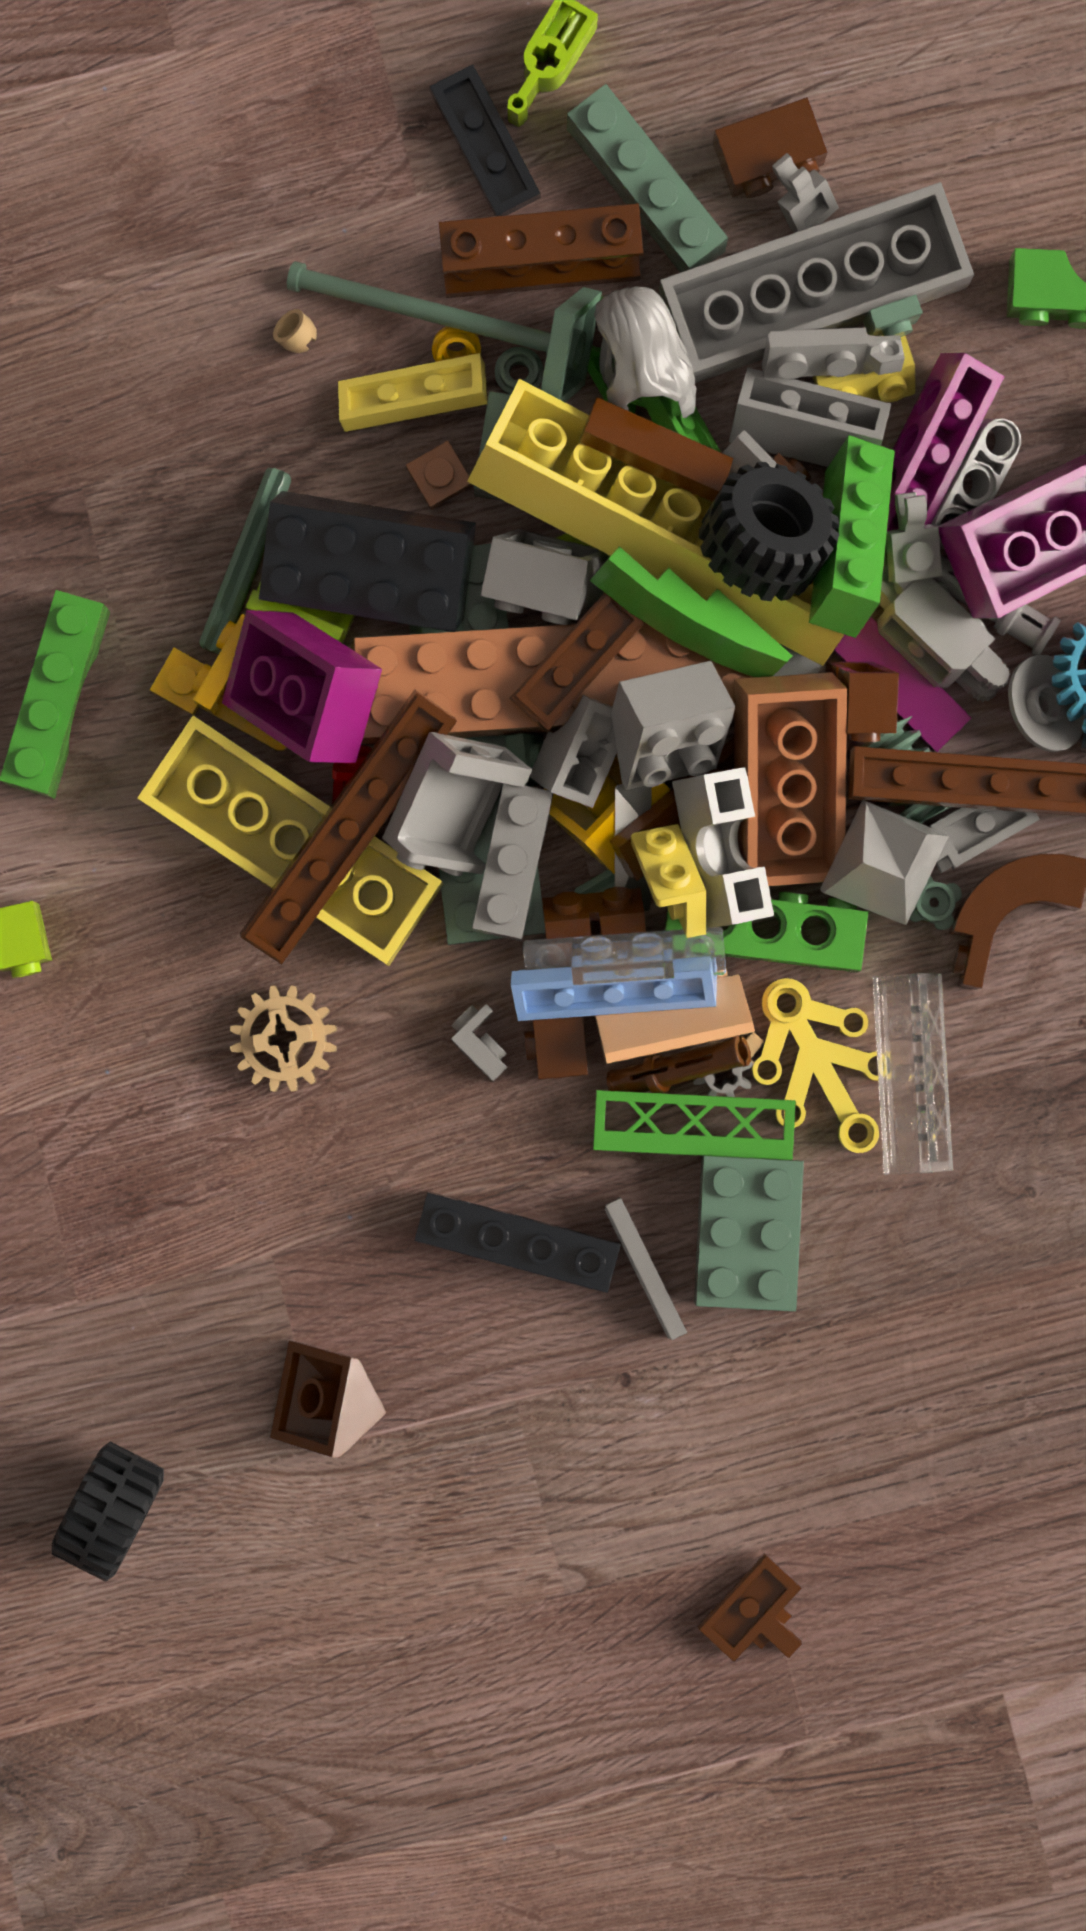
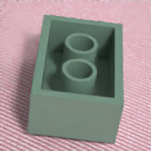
[694,1156,804,1311]

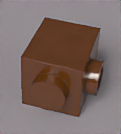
[524,1016,588,1080]

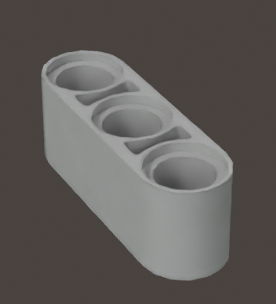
[931,418,1021,550]

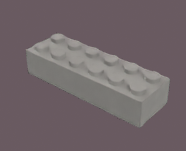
[658,182,974,383]

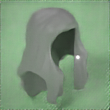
[594,286,697,418]

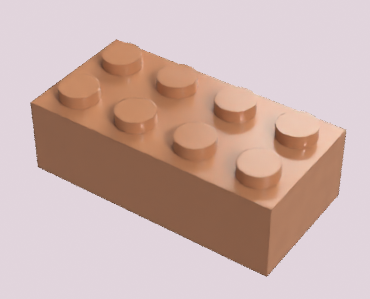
[734,672,847,886]

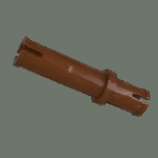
[606,1035,751,1093]

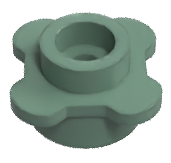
[909,876,962,930]

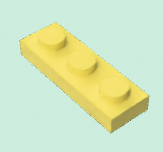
[338,353,487,432]

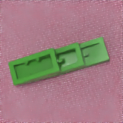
[589,546,793,677]

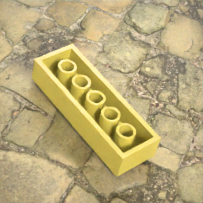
[138,716,443,966]

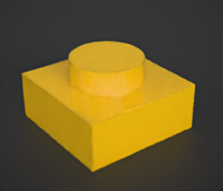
[150,647,204,716]

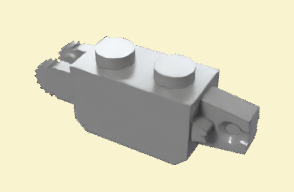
[877,556,1011,702]

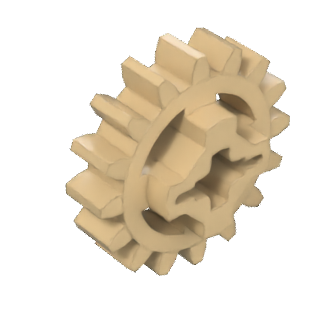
[230,985,337,1092]

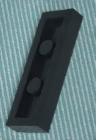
[429,64,541,217]

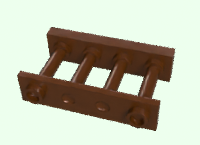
[439,203,644,298]

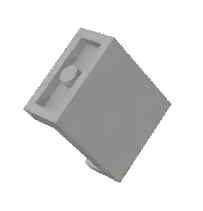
[382,732,532,876]

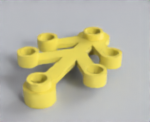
[751,978,892,1153]

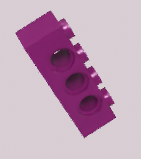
[885,353,1005,547]

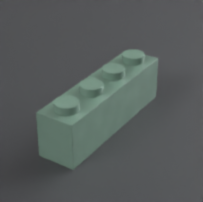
[567,84,728,273]

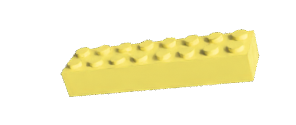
[467,379,844,666]

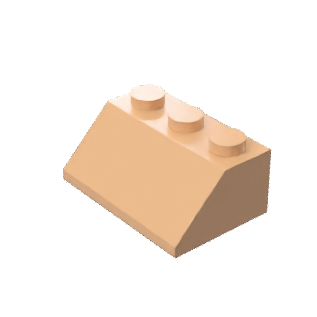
[595,967,755,1065]

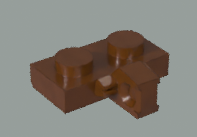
[697,1553,802,1662]

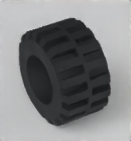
[699,462,839,601]
[52,1441,164,1582]

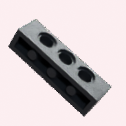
[414,1191,621,1293]

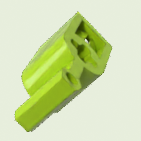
[507,0,598,127]

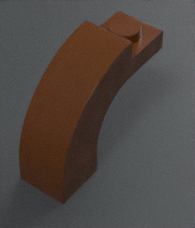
[949,854,1086,990]

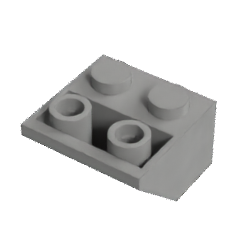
[611,661,736,790]

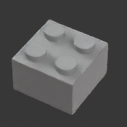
[481,529,610,625]

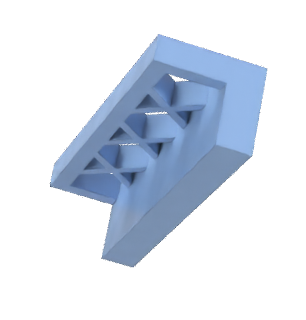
[511,955,717,1021]

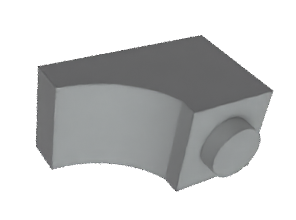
[529,695,617,808]

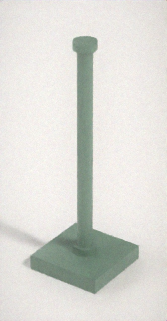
[287,261,602,403]

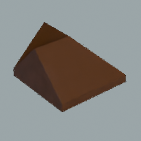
[270,1340,387,1458]

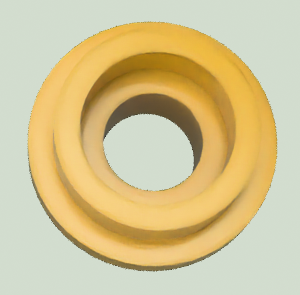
[432,326,481,362]

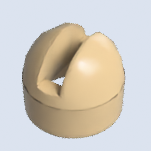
[273,309,317,353]

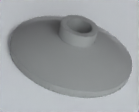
[1008,655,1086,752]

